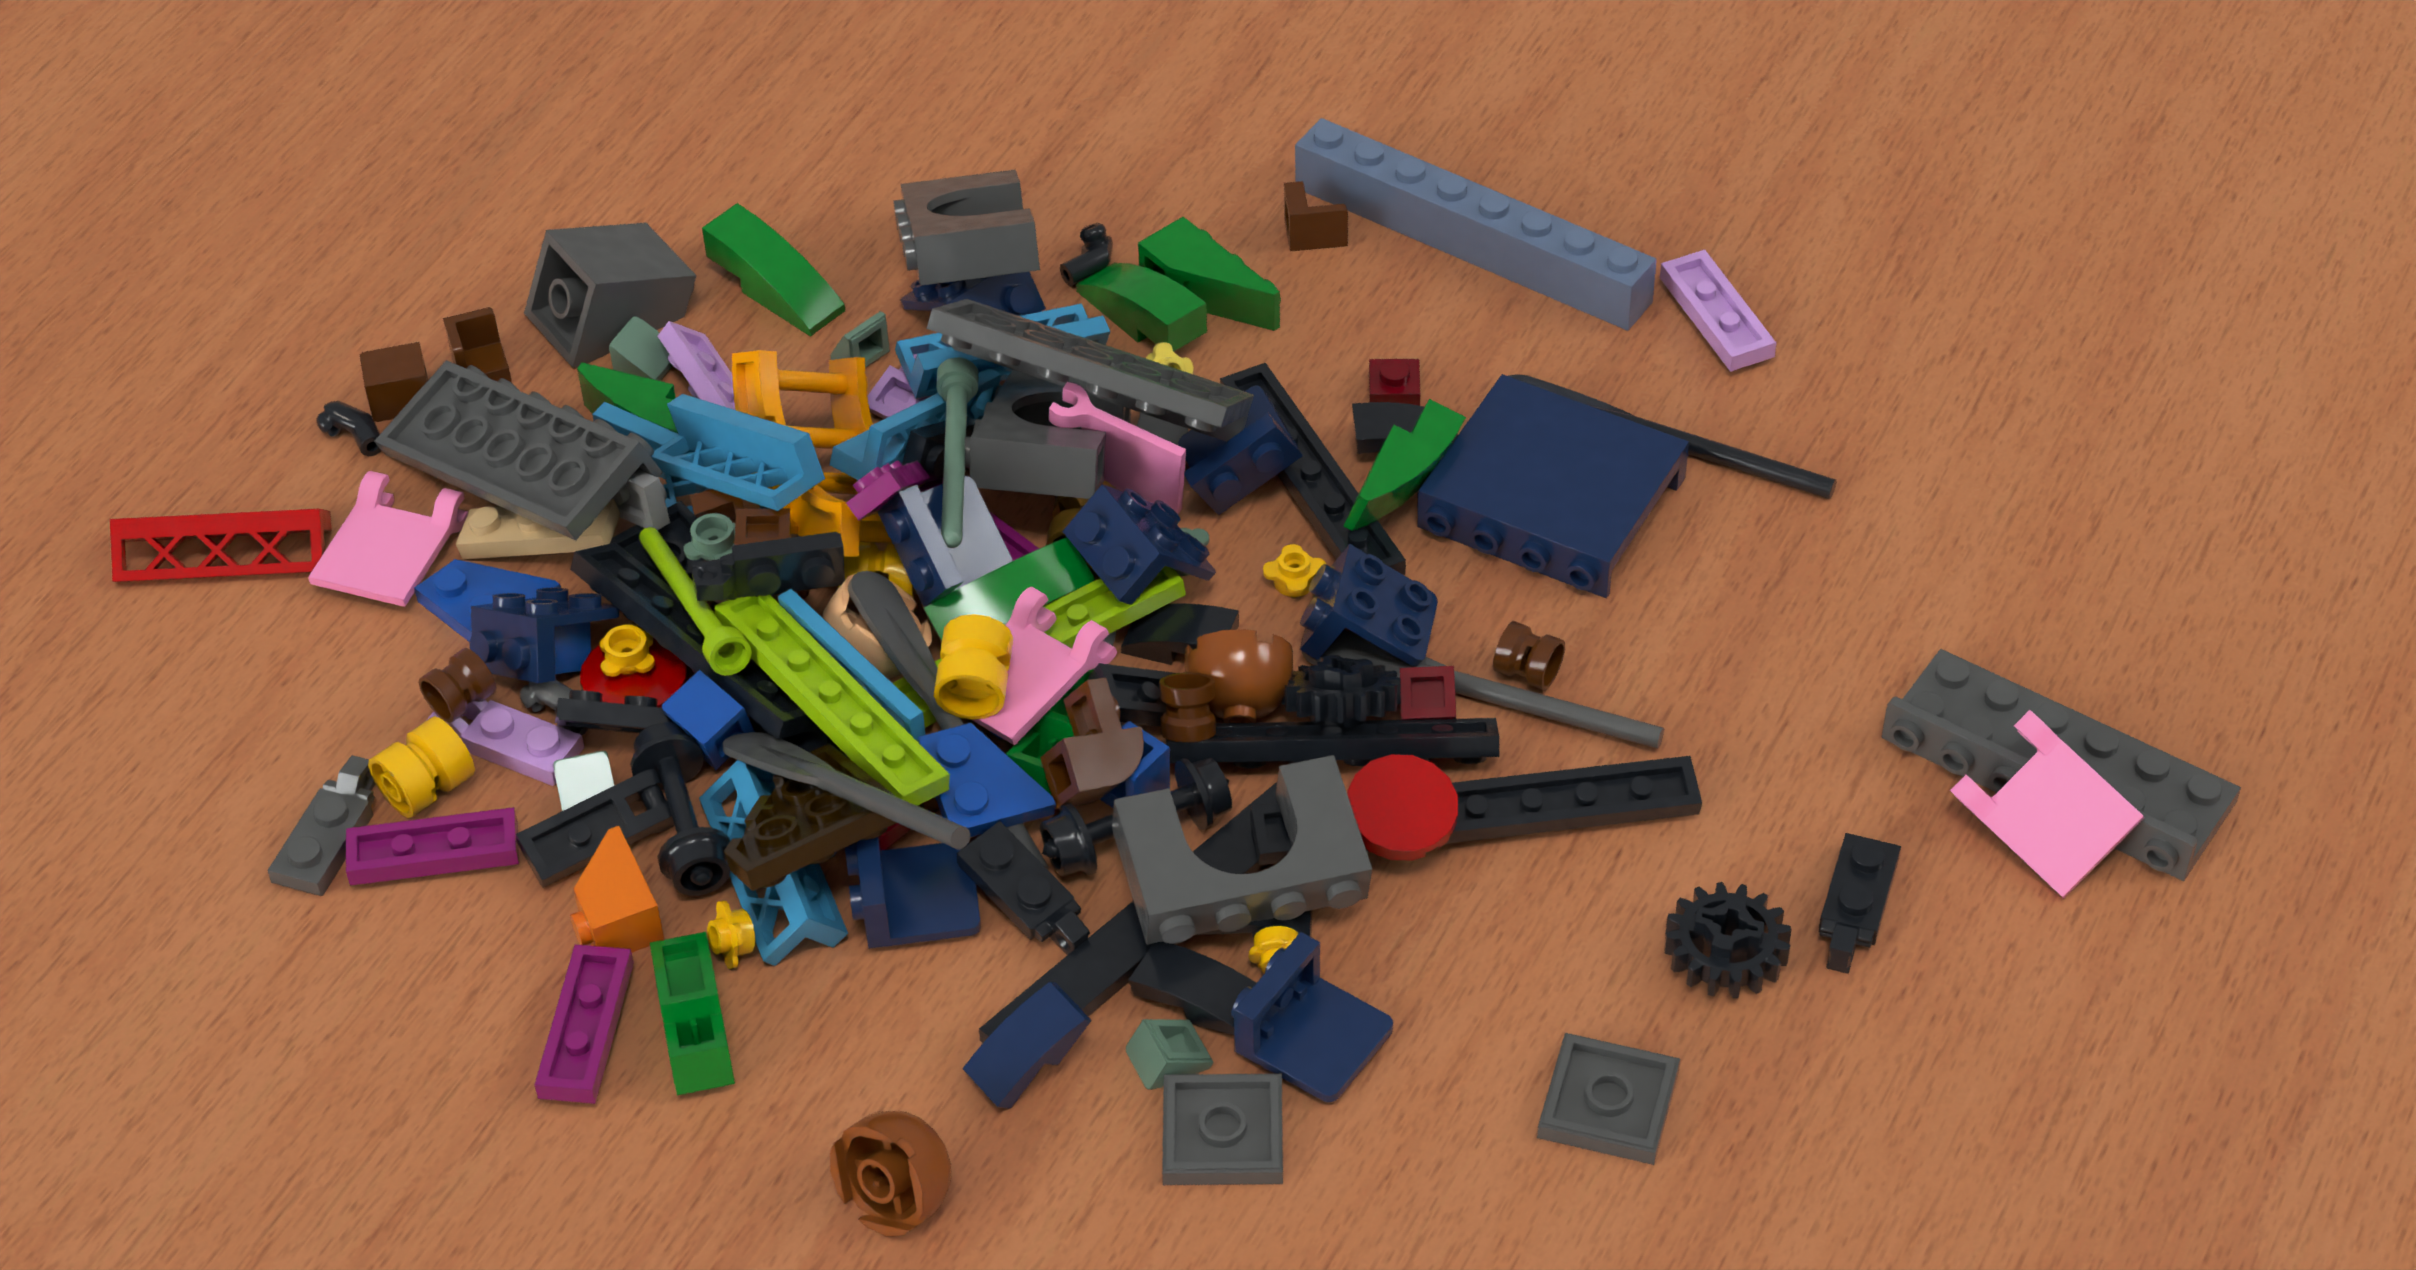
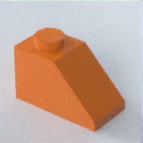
[570,826,665,952]

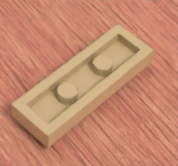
[456,499,620,560]

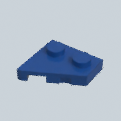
[414,559,561,642]
[917,723,1056,837]

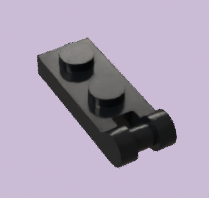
[516,769,675,888]

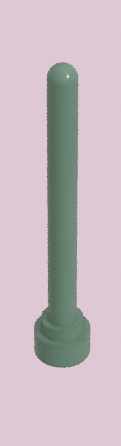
[936,357,979,548]

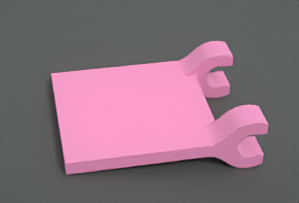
[1049,382,1186,514]
[308,471,468,607]
[971,587,1117,745]
[1950,710,2145,899]

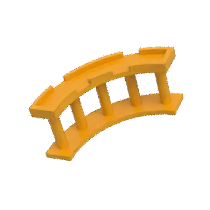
[732,350,892,557]

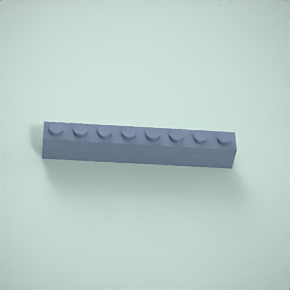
[1295,118,1657,331]

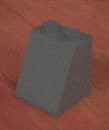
[524,223,697,368]

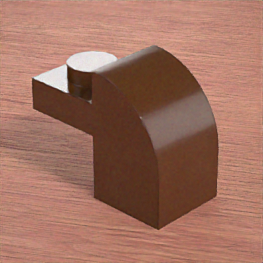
[1040,677,1144,810]

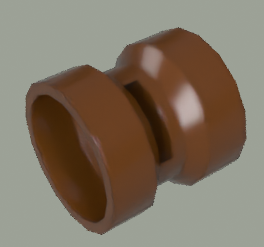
[1493,621,1565,690]
[418,648,497,723]
[1159,672,1216,742]

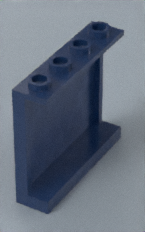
[1417,374,1689,599]

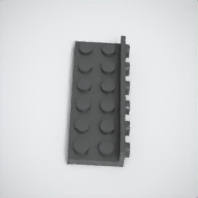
[927,299,1254,442]
[374,360,662,540]
[1881,649,2241,881]

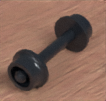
[630,722,730,896]
[1040,758,1232,876]

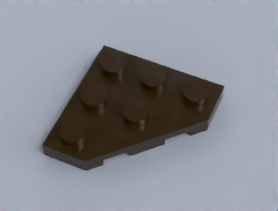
[724,743,897,891]

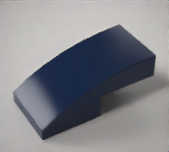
[962,982,1092,1109]

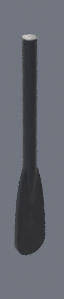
[1509,375,1837,499]

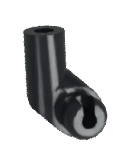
[1060,223,1113,286]

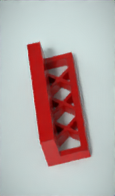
[110,508,332,582]

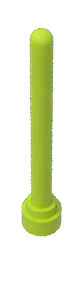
[639,527,752,675]

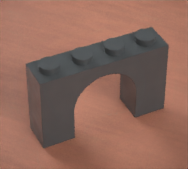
[893,169,1040,286]
[965,369,1131,499]
[1112,755,1373,945]

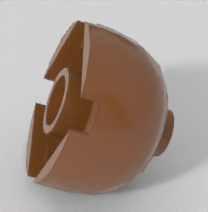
[1185,629,1293,723]
[830,1111,951,1236]

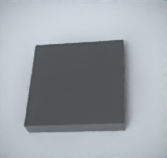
[1537,1033,1680,1165]
[1162,1074,1283,1185]

